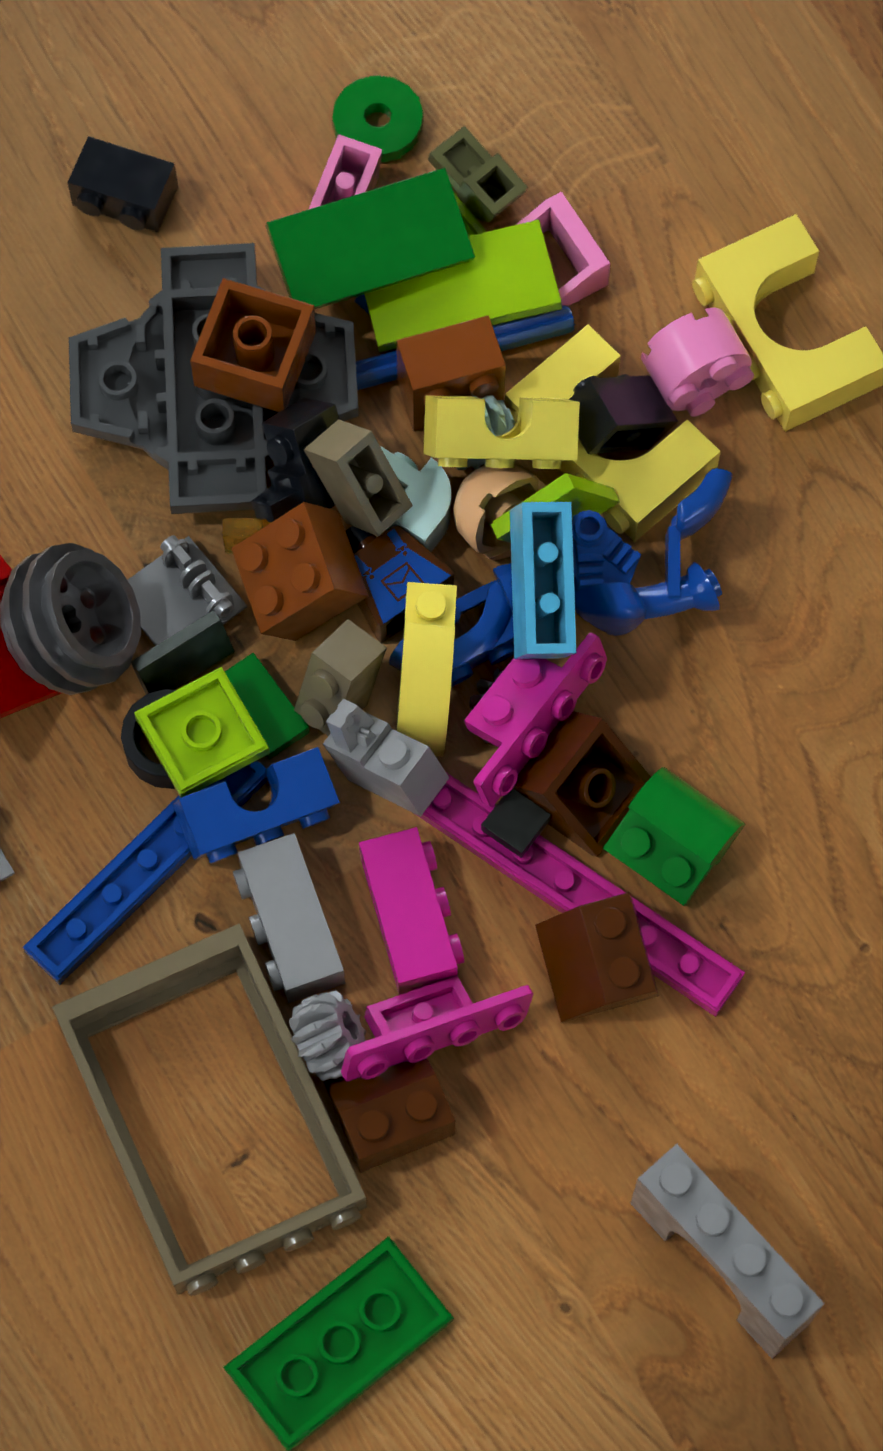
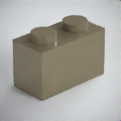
[304,419,413,536]
[294,619,387,736]

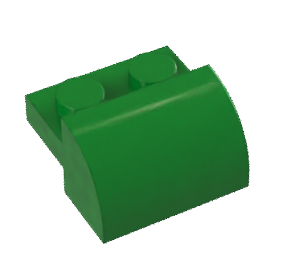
[603,767,746,906]

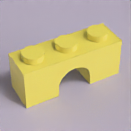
[423,395,580,469]

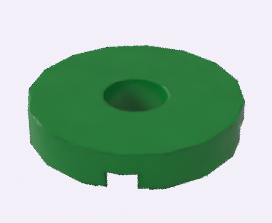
[332,75,423,163]

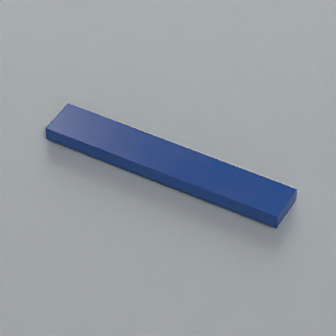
[23,761,268,985]

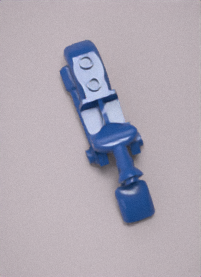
[389,468,733,687]

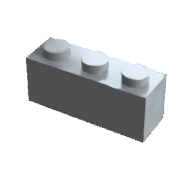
[233,833,345,1003]

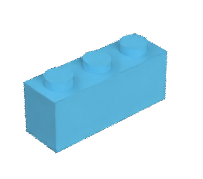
[510,502,576,659]

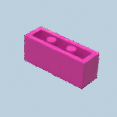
[359,827,465,995]

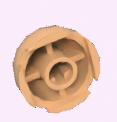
[453,464,546,561]

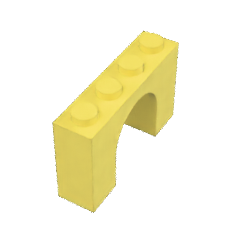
[692,214,883,432]
[505,325,721,542]

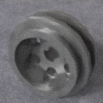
[0,543,141,695]

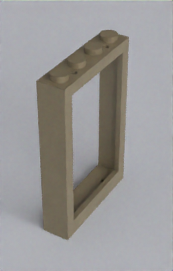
[52,923,367,1296]

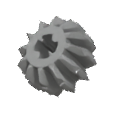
[289,990,367,1081]

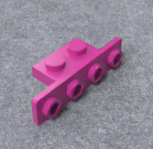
[464,632,607,807]
[341,975,534,1081]

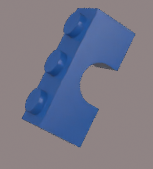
[173,747,340,864]

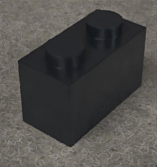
[67,136,178,233]
[569,374,678,454]

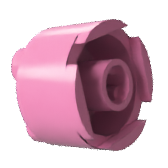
[641,308,754,417]

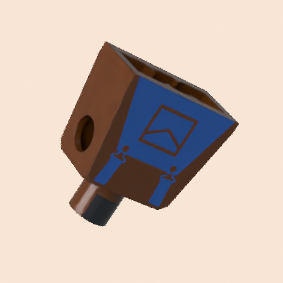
[346,526,454,644]

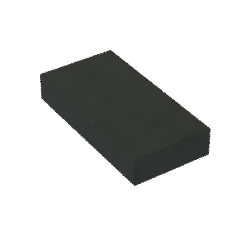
[130,611,235,694]

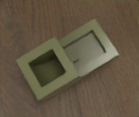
[428,126,528,222]

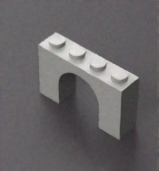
[630,1144,824,1359]

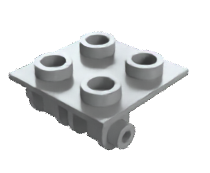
[128,535,247,646]

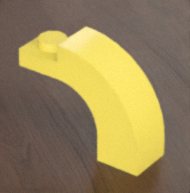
[396,582,457,757]

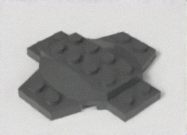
[69,243,359,514]

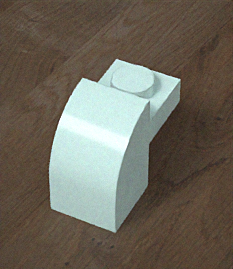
[380,446,451,552]

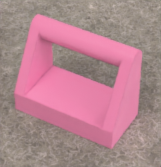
[516,192,610,306]

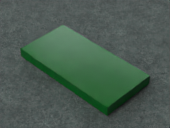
[265,168,475,309]
[223,1236,454,1451]

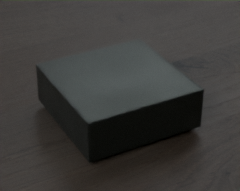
[481,789,551,858]

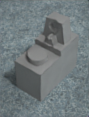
[323,699,449,817]

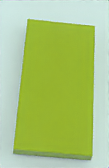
[364,219,562,353]

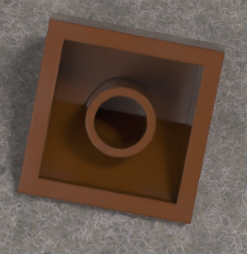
[513,711,651,857]
[535,892,659,1023]
[323,1058,456,1173]

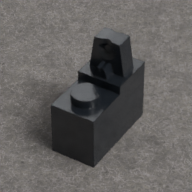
[251,398,340,522]

